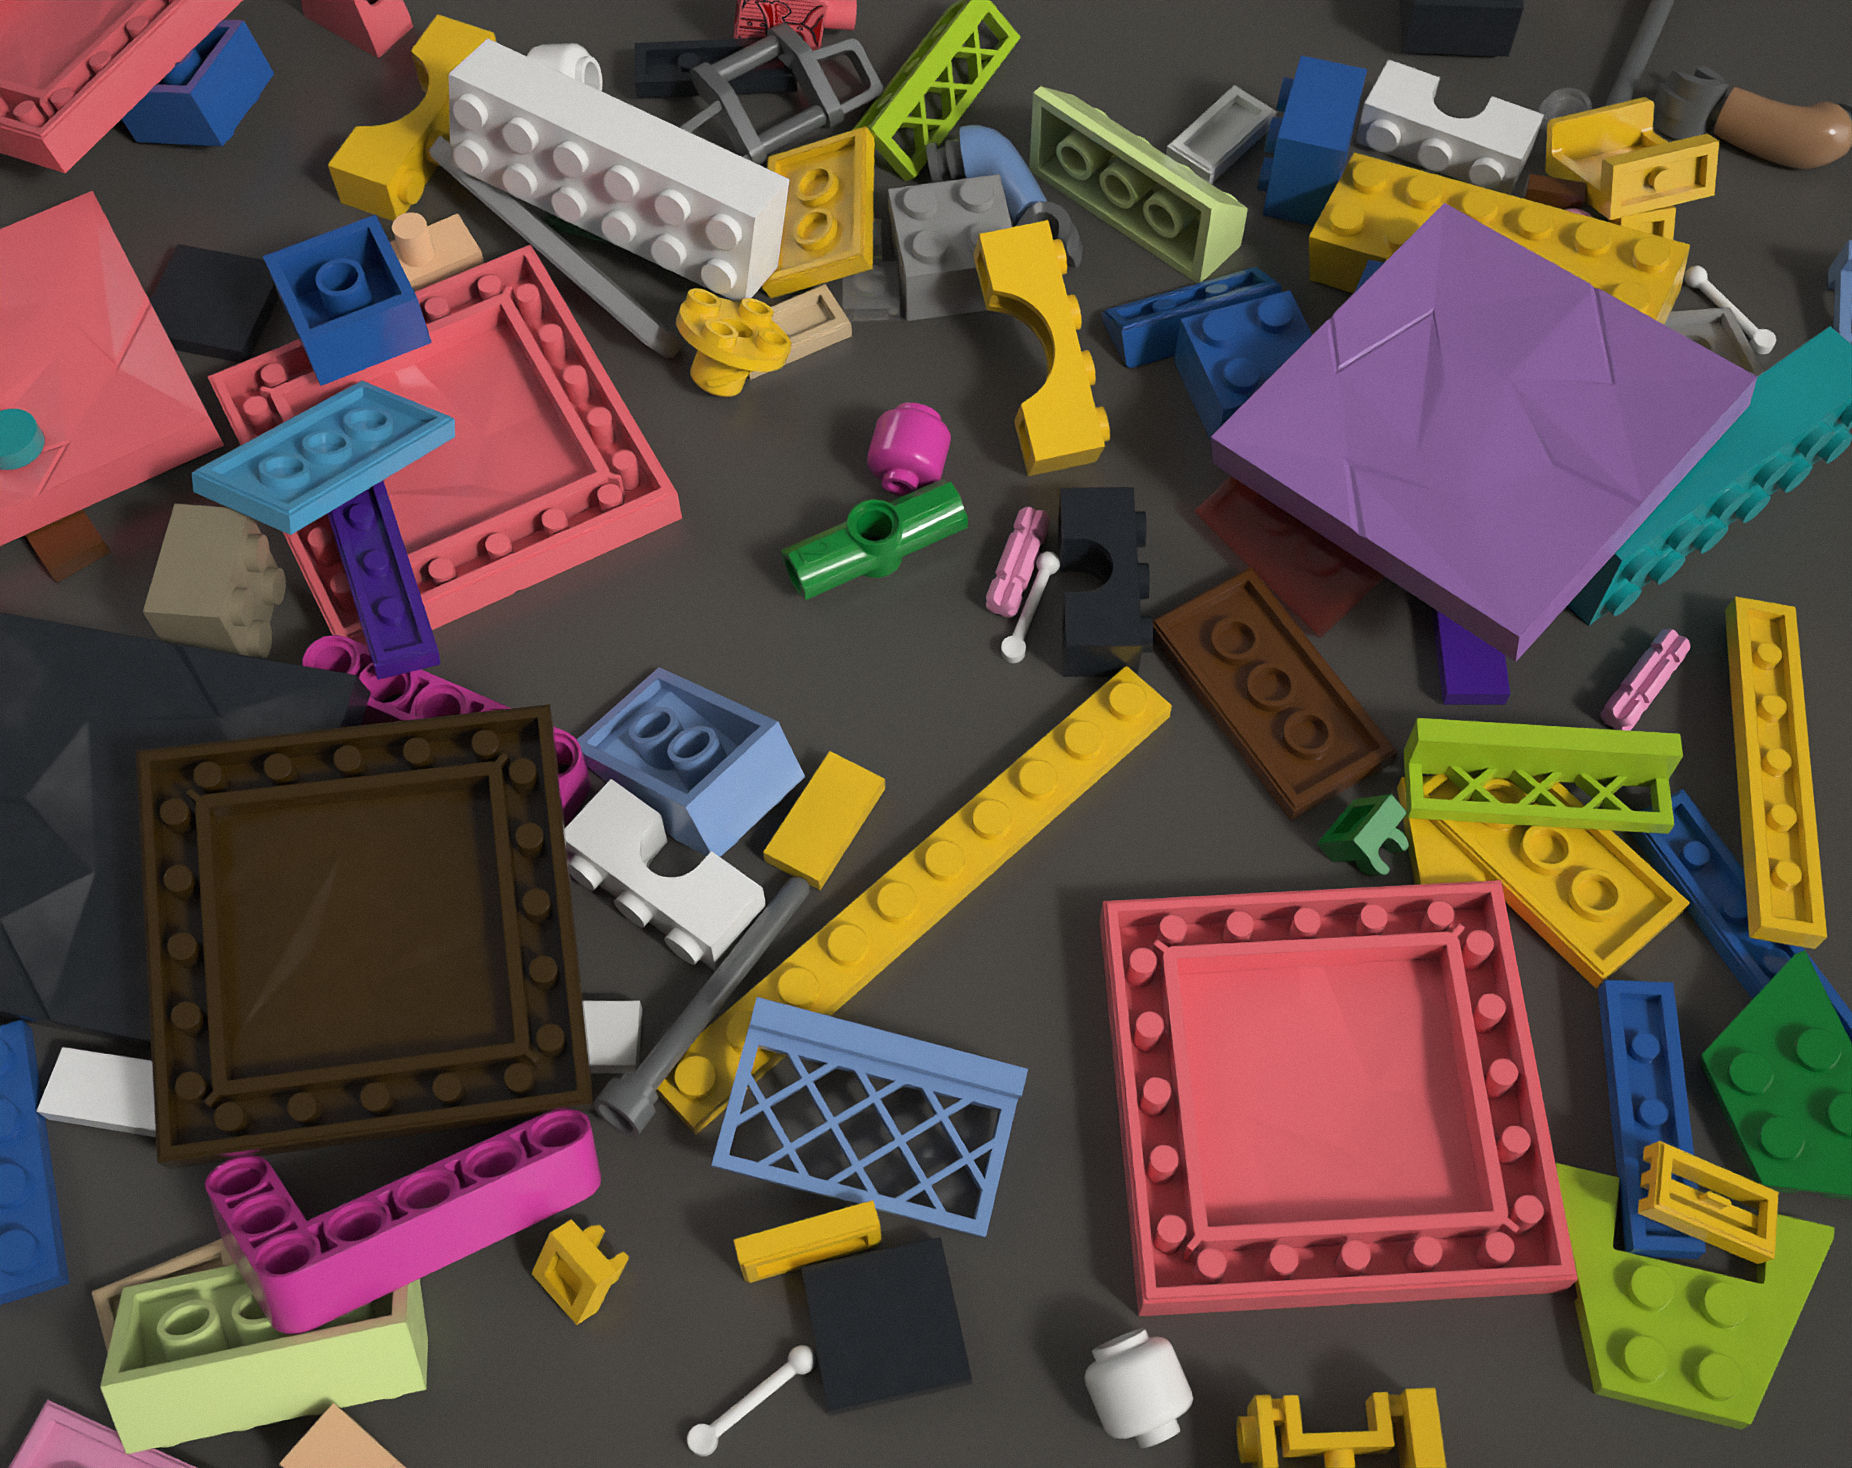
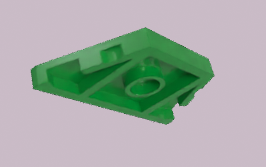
[1699,951,1852,1201]

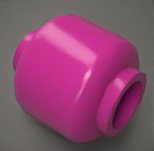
[867,402,951,496]

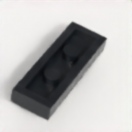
[635,37,798,98]

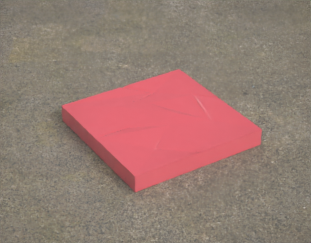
[0,0,243,173]
[0,191,224,546]
[208,244,682,646]
[1100,880,1578,1316]

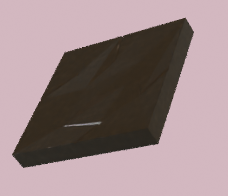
[136,704,595,1169]

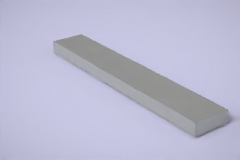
[429,136,685,359]

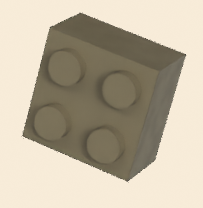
[143,504,286,658]

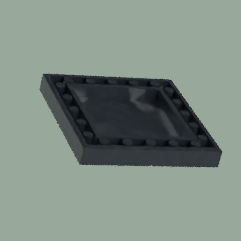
[0,612,371,1047]

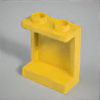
[1545,97,1719,220]

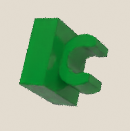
[1317,794,1409,876]

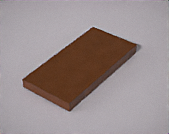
[1152,567,1398,821]

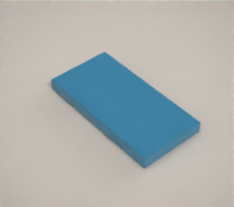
[191,380,455,535]

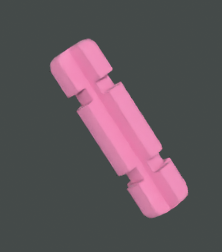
[986,507,1050,618]
[1600,628,1690,731]

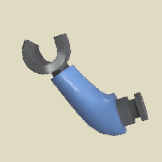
[927,125,1083,269]

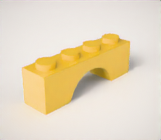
[328,14,496,221]
[973,220,1110,476]

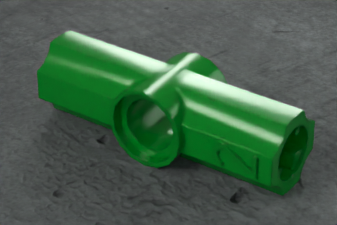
[781,479,968,600]

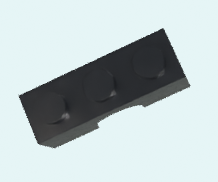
[1057,487,1153,677]

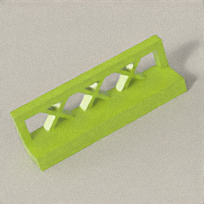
[853,0,1021,182]
[1403,718,1683,834]

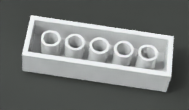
[449,39,790,303]

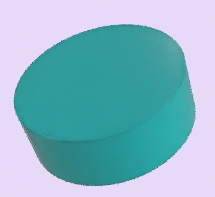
[0,409,45,470]

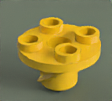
[676,288,792,397]

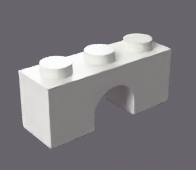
[1355,60,1544,195]
[565,779,766,971]

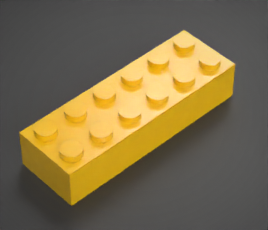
[1309,152,1690,325]

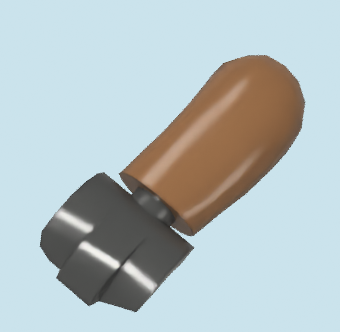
[1653,65,1852,169]

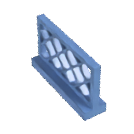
[711,997,1028,1238]

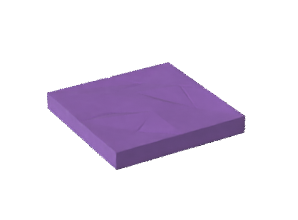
[1211,203,1757,662]

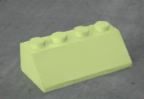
[1029,86,1248,283]
[100,1264,428,1454]

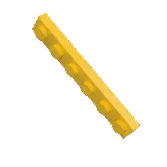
[1725,596,1827,949]

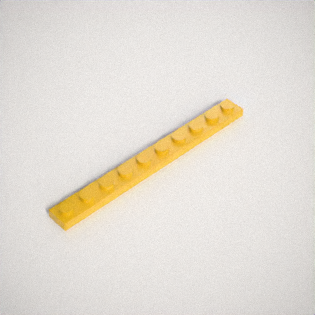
[655,666,1172,1135]

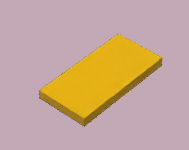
[1423,767,1690,989]

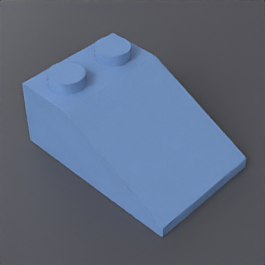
[577,667,805,857]

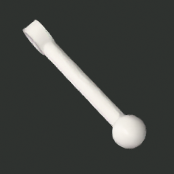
[1684,266,1776,354]
[1001,551,1060,663]
[687,1345,816,1456]

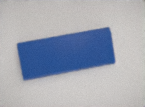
[1101,267,1282,368]

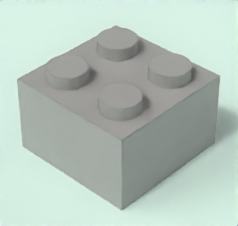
[888,174,1012,321]

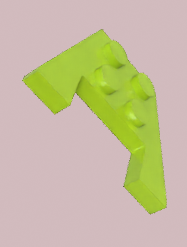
[1556,1163,1835,1430]

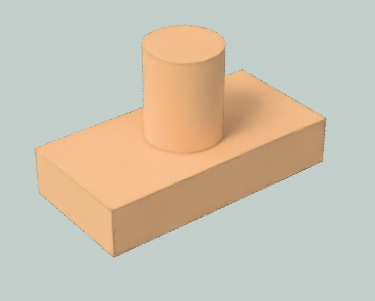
[390,212,484,292]

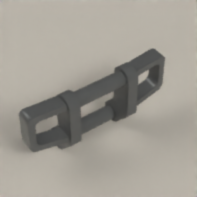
[680,22,883,165]

